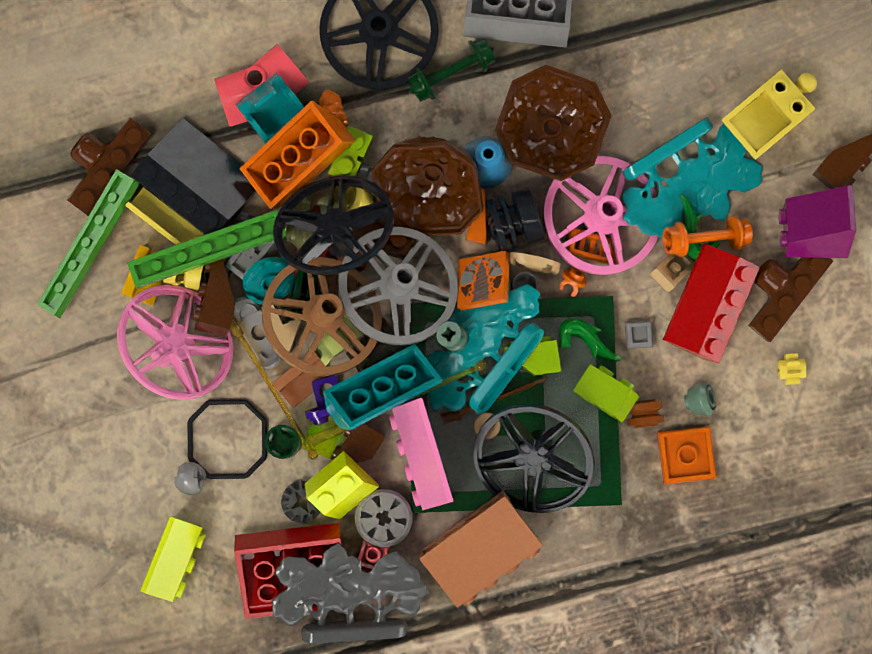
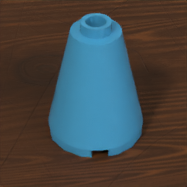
[464,136,512,188]

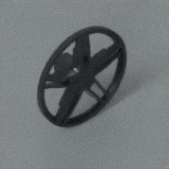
[319,0,438,90]
[273,176,394,275]
[473,404,595,513]

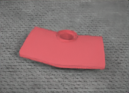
[214,44,309,126]

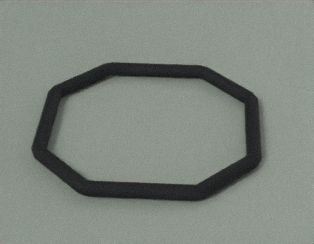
[187,399,267,479]

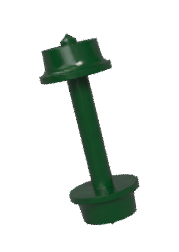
[407,38,495,102]

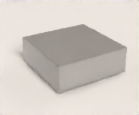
[625,321,654,349]

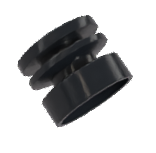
[485,188,544,252]

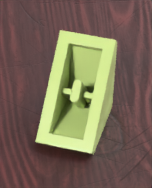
[309,315,364,366]

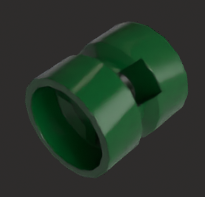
[265,425,301,459]

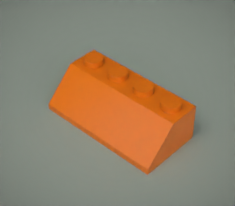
[239,101,356,209]

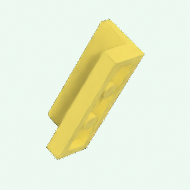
[125,187,204,245]

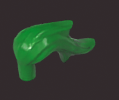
[679,194,720,260]
[560,318,622,362]

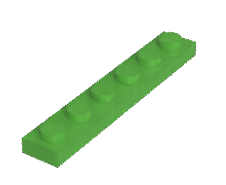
[37,169,140,318]
[127,210,286,289]

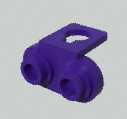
[305,375,338,425]

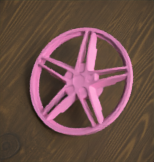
[543,156,658,275]
[117,285,233,400]

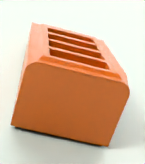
[465,189,487,246]
[564,228,617,265]

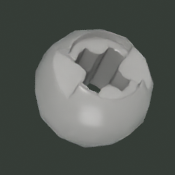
[174,462,206,495]

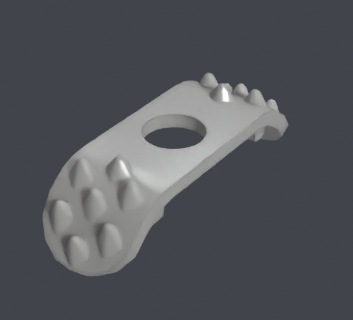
[233,296,283,369]

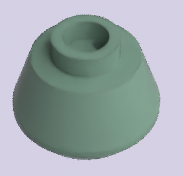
[684,381,716,416]

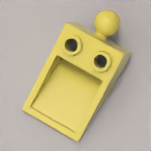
[721,69,817,160]

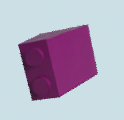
[778,186,856,258]

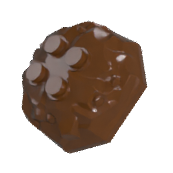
[495,65,612,182]
[371,136,484,236]

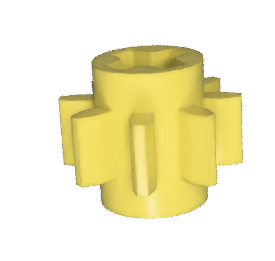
[777,353,806,385]

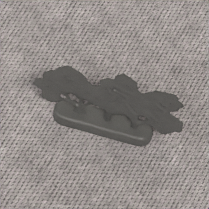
[272,543,430,643]

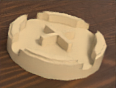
[509,252,561,274]

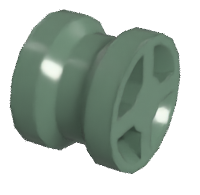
[436,321,469,352]

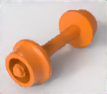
[662,216,753,257]

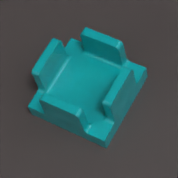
[235,73,304,144]

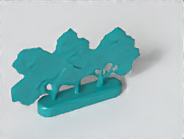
[621,117,762,239]
[425,283,544,414]

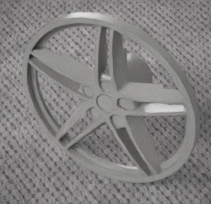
[338,227,458,345]

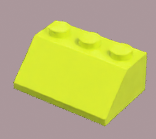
[140,516,206,602]

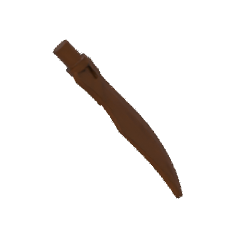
[440,377,548,424]

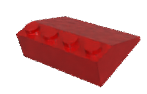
[234,523,343,619]

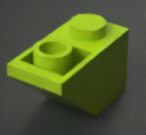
[503,336,561,376]

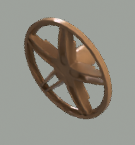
[261,257,382,376]

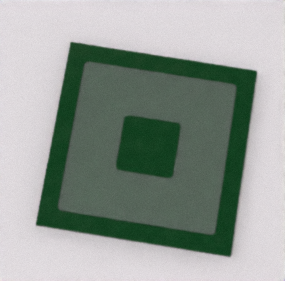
[406,296,622,513]

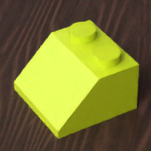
[305,451,379,519]

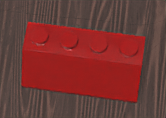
[662,244,760,364]

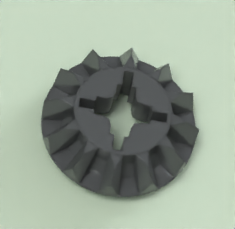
[281,481,320,523]

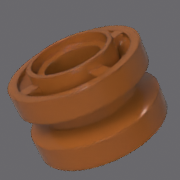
[627,399,665,428]

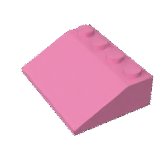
[389,398,453,510]

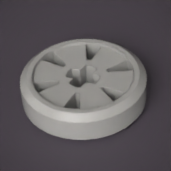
[355,489,413,547]

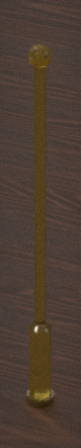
[230,315,318,460]
[308,360,487,448]

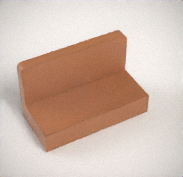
[272,352,333,408]

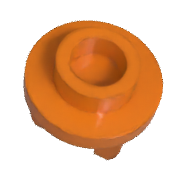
[559,268,587,297]

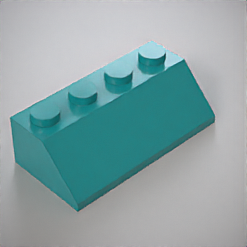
[323,344,442,430]

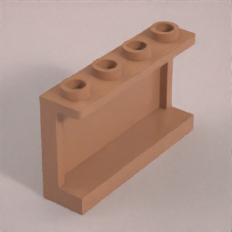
[419,490,542,608]

